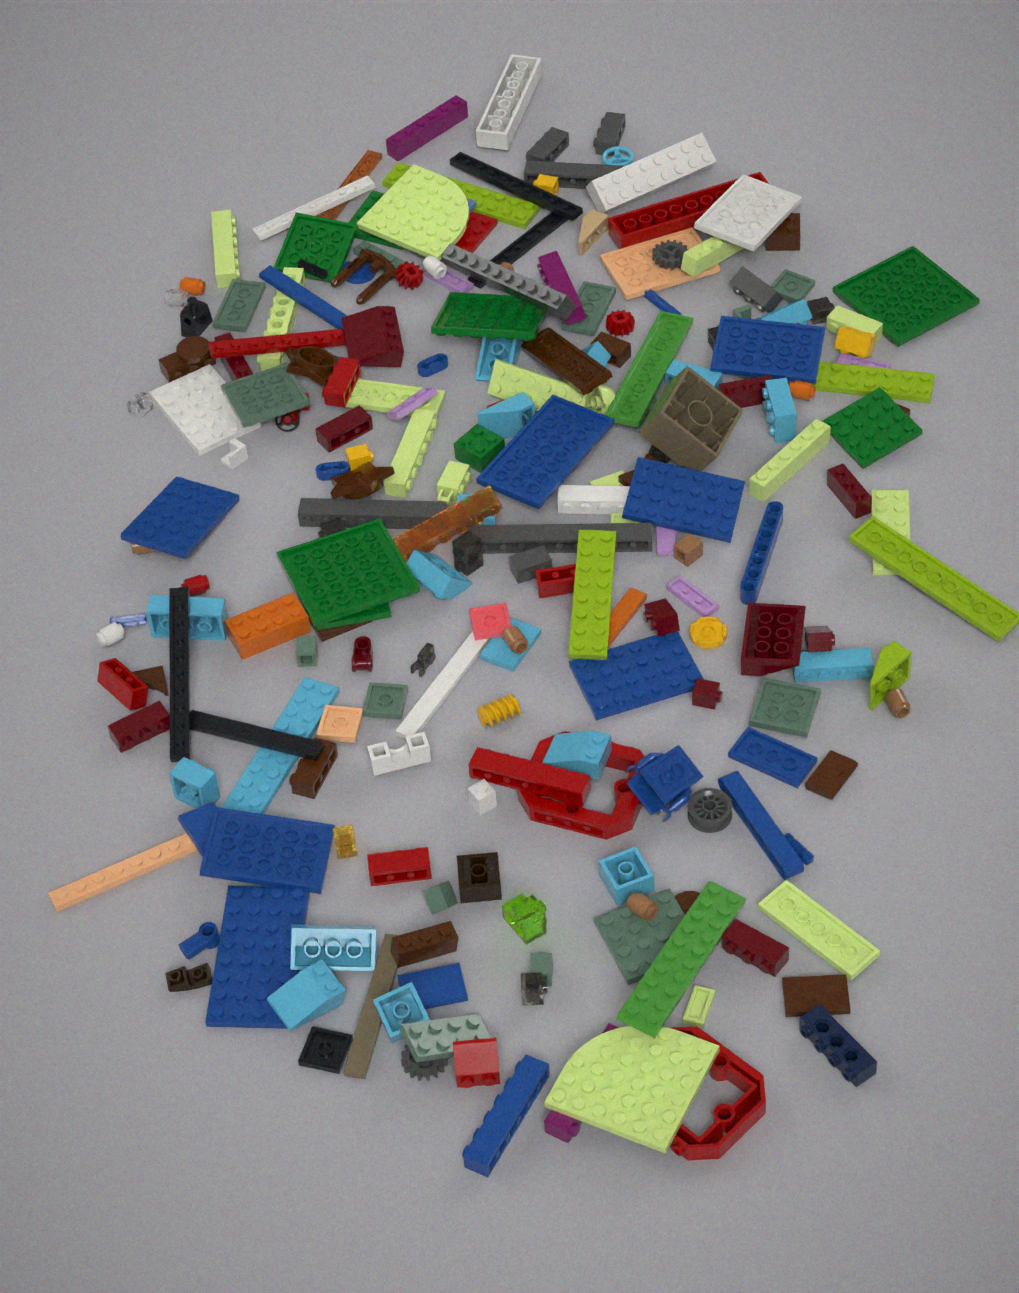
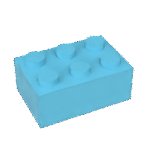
[762,378,797,443]

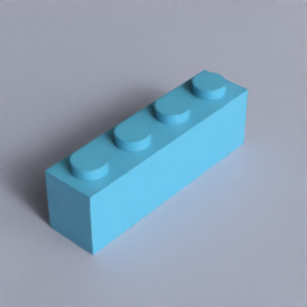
[793,648,873,683]

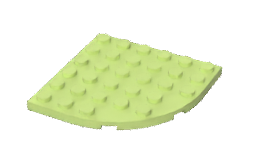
[356,164,469,260]
[544,1026,720,1154]

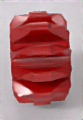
[395,261,424,290]
[605,310,635,338]

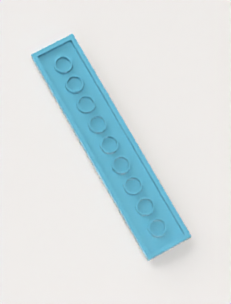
[221,677,340,814]

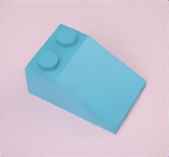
[475,337,522,382]
[542,730,612,780]
[267,960,346,1031]

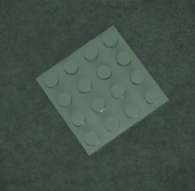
[221,363,310,428]
[594,888,685,985]

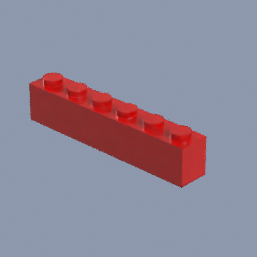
[468,747,591,806]

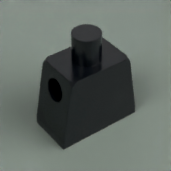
[180,297,213,338]

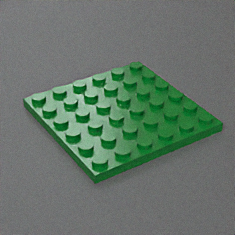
[833,246,980,347]
[431,292,547,341]
[276,519,420,627]

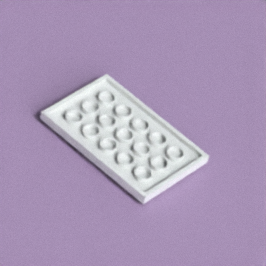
[694,174,802,252]
[149,364,261,456]

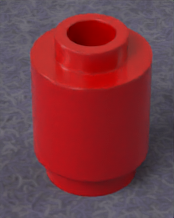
[181,574,210,597]

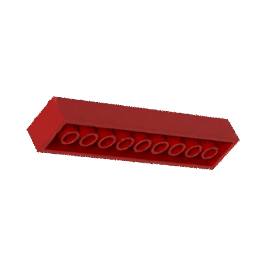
[608,172,769,249]

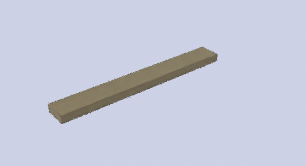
[344,933,398,1079]

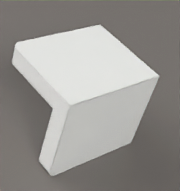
[221,438,248,470]

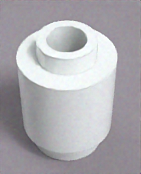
[423,256,447,279]
[95,622,125,647]

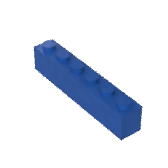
[462,1055,550,1177]

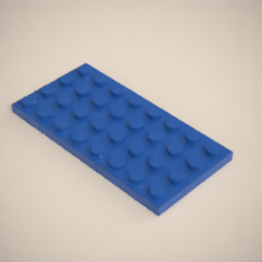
[476,395,614,509]
[205,886,310,1029]

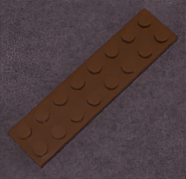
[521,327,613,396]

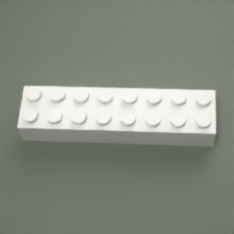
[476,54,542,150]
[586,133,717,214]

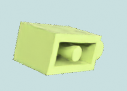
[437,461,472,505]

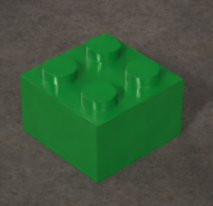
[454,424,505,473]

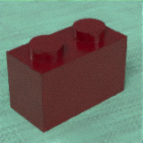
[643,598,680,637]
[804,625,835,652]

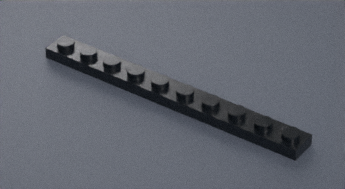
[449,152,583,221]
[169,587,191,762]

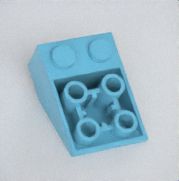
[477,392,535,438]

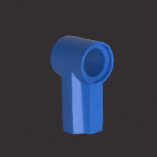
[178,922,220,960]

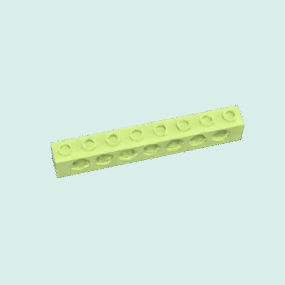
[257,267,306,371]

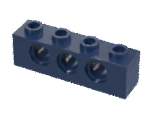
[799,1005,877,1087]

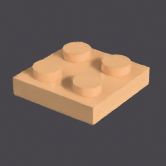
[317,705,363,743]

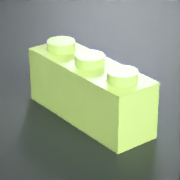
[826,305,883,344]

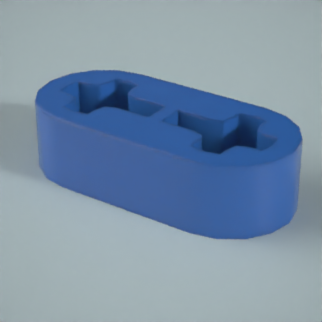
[417,353,448,377]
[315,461,350,481]

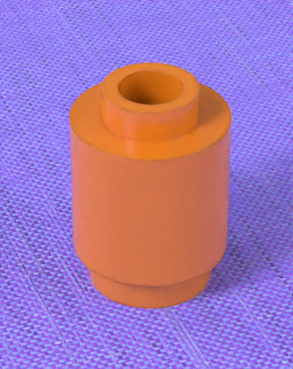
[179,277,205,296]
[789,380,816,401]

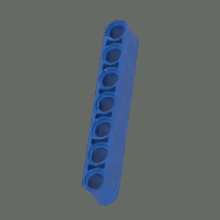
[740,501,783,605]
[718,771,804,880]

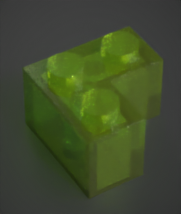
[502,894,547,945]

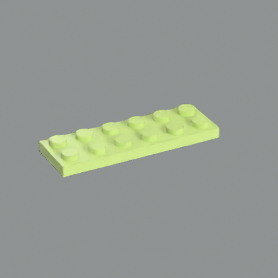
[487,359,590,411]
[346,379,446,419]
[871,490,910,575]
[758,880,880,980]

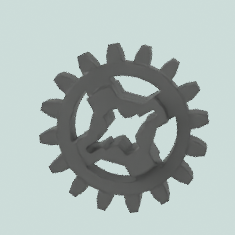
[652,240,689,270]
[401,1044,448,1081]

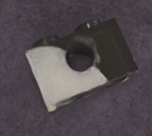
[452,530,484,576]

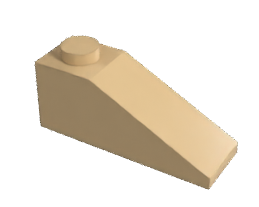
[578,209,609,256]

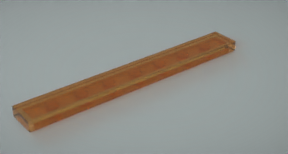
[317,150,382,220]

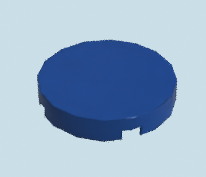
[342,261,375,284]

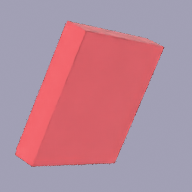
[469,603,511,641]

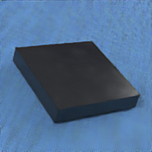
[298,1026,353,1074]

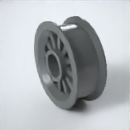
[687,788,732,833]

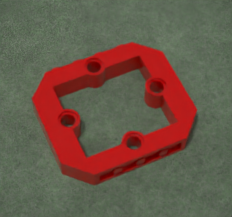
[518,731,644,840]
[670,1026,766,1161]

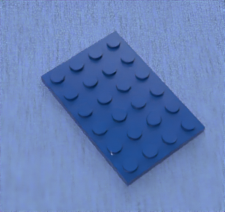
[710,316,825,384]
[622,457,745,543]
[121,476,240,559]
[569,631,703,721]
[200,807,335,894]

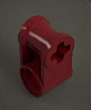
[352,636,373,672]

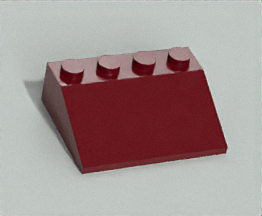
[341,306,404,367]
[741,603,806,676]

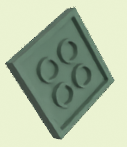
[749,678,821,737]

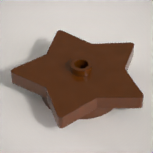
[286,346,337,386]
[330,462,395,499]

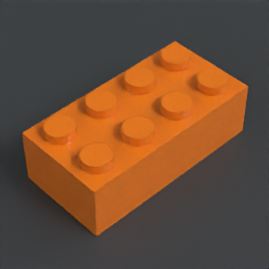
[224,593,311,660]

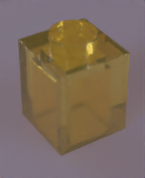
[332,825,358,859]

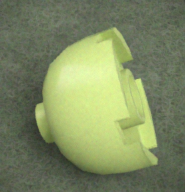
[587,385,615,415]

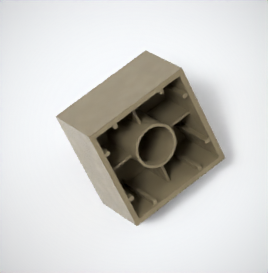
[638,366,743,471]

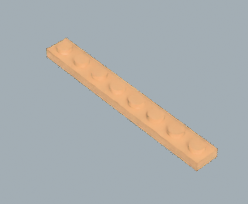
[48,833,198,912]

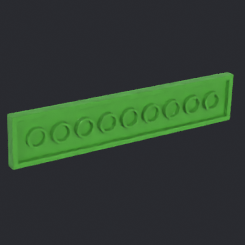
[605,311,693,428]
[616,881,746,1038]

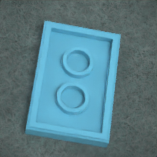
[480,617,541,672]

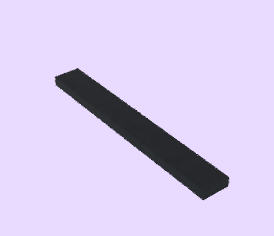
[468,212,568,289]
[190,710,325,761]

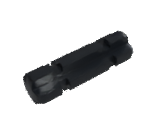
[297,259,328,280]

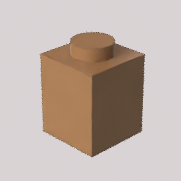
[674,533,703,567]

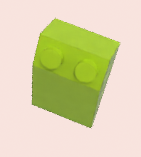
[869,640,912,711]

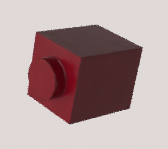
[692,678,723,710]

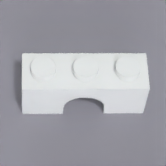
[367,732,431,776]

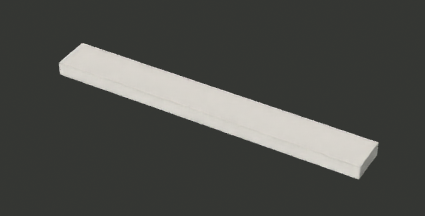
[252,176,376,241]
[395,631,492,739]

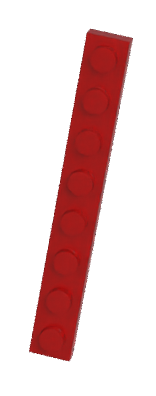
[208,329,346,359]

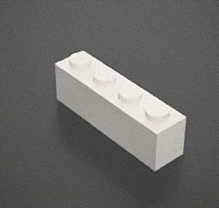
[557,485,630,514]

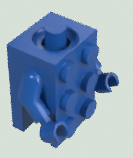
[625,745,704,822]

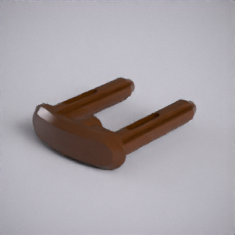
[331,249,396,305]

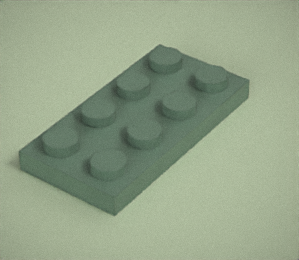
[212,279,266,332]
[561,281,616,336]
[400,1013,491,1063]

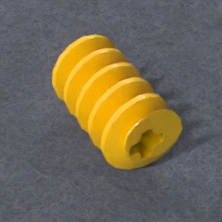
[477,694,521,729]

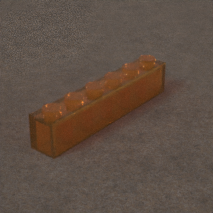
[393,485,503,562]

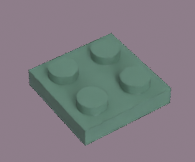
[771,269,815,303]
[363,682,408,719]

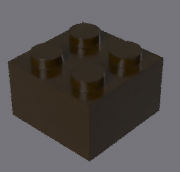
[457,852,502,903]

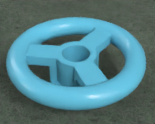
[602,146,634,166]

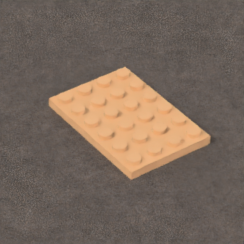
[600,227,720,300]

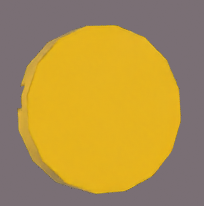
[689,616,727,649]

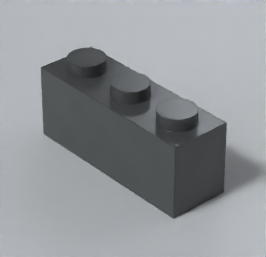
[593,112,626,156]
[526,127,569,162]
[730,266,783,313]

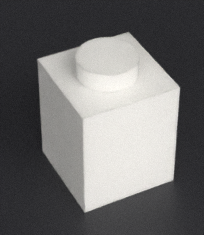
[468,779,497,816]

